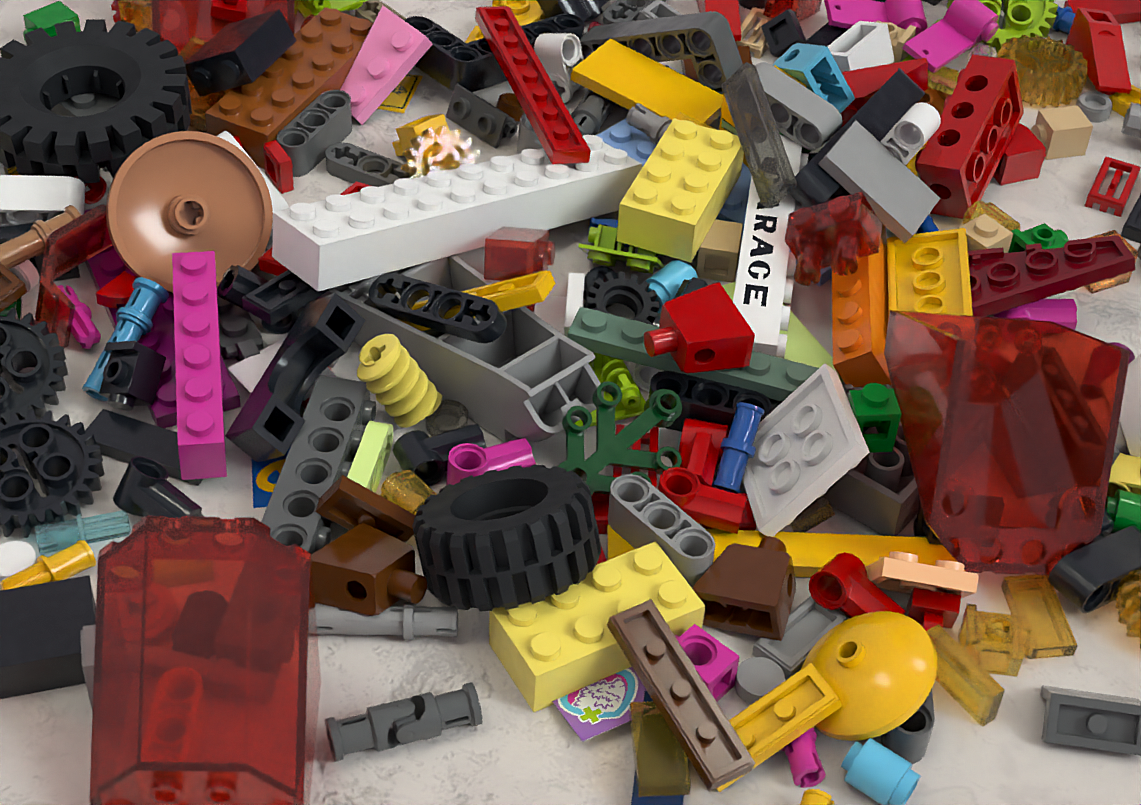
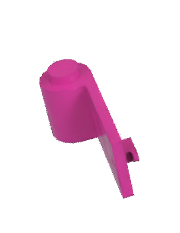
[824,0,928,36]
[902,0,999,73]

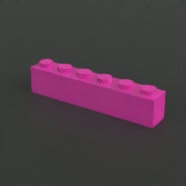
[172,251,227,480]

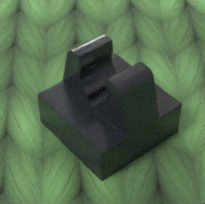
[761,9,806,58]

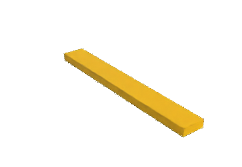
[607,525,974,577]

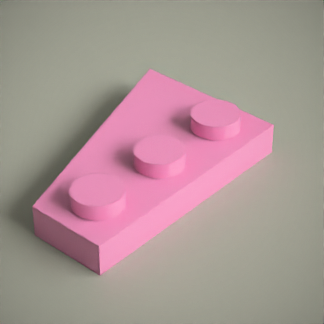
[340,6,433,125]

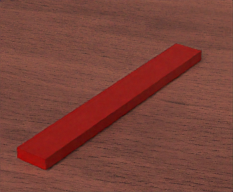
[475,6,591,164]

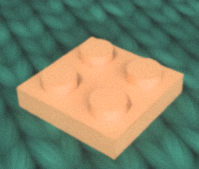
[865,552,979,598]

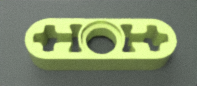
[347,421,393,493]

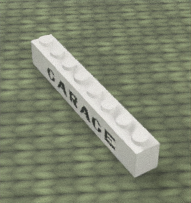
[733,132,808,359]

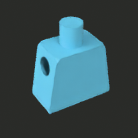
[773,43,855,113]

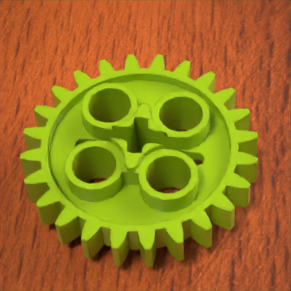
[947,0,1058,56]

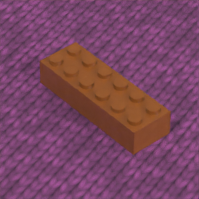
[205,7,373,169]

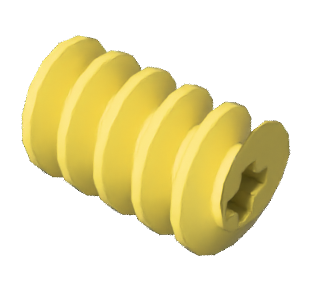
[357,334,443,428]

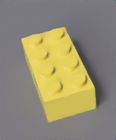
[617,119,746,263]
[489,541,705,712]

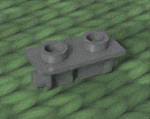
[446,84,518,148]

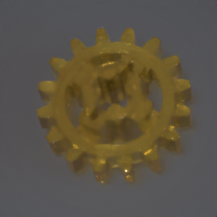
[401,125,481,179]

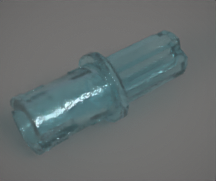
[34,510,131,555]

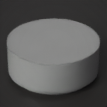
[1076,92,1113,122]
[735,657,785,704]

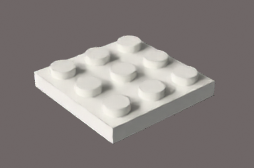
[742,364,870,537]

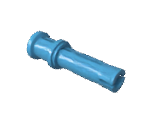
[82,277,169,401]

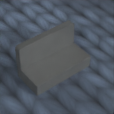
[1041,685,1141,756]

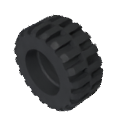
[412,465,601,611]

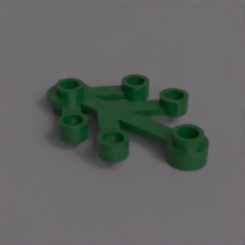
[558,381,682,496]

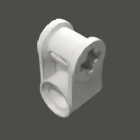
[534,33,585,103]

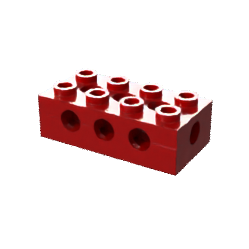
[915,54,1024,221]

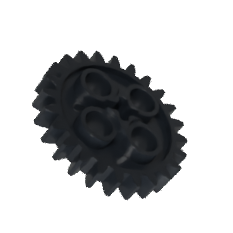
[0,308,68,425]
[0,410,105,538]

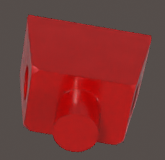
[644,282,755,374]

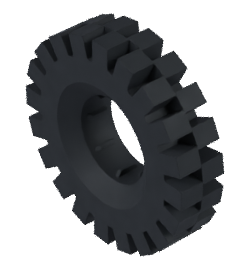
[0,19,192,184]

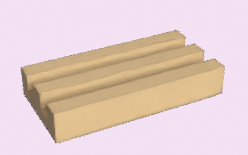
[735,7,779,59]

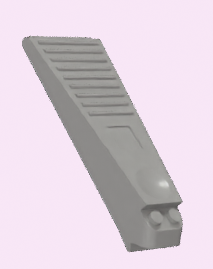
[251,229,604,442]

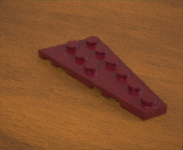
[968,235,1135,320]

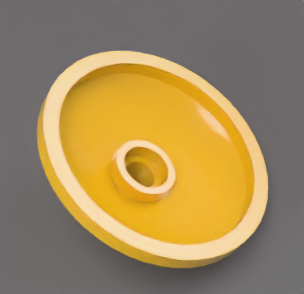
[801,611,937,741]

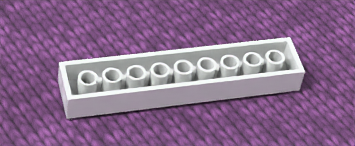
[272,135,642,291]

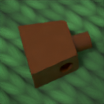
[306,522,427,616]
[692,536,796,641]

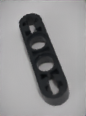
[369,273,507,344]

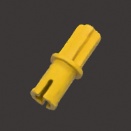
[0,539,96,590]

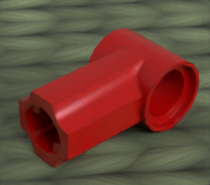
[679,418,728,487]
[658,467,747,534]
[809,552,906,618]

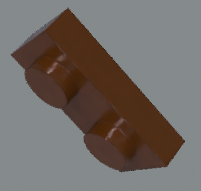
[315,475,415,543]

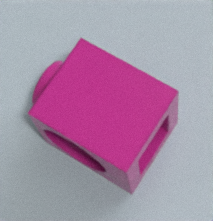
[675,624,740,702]

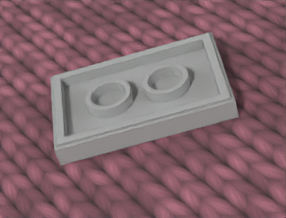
[818,121,940,243]

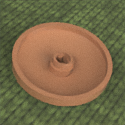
[106,131,273,294]

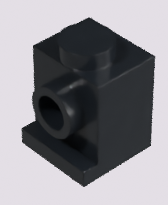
[99,341,166,411]

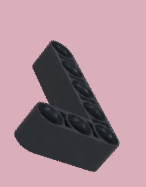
[404,14,585,92]

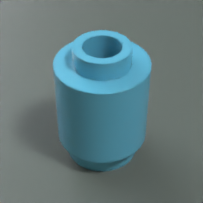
[646,260,698,313]
[841,738,921,805]

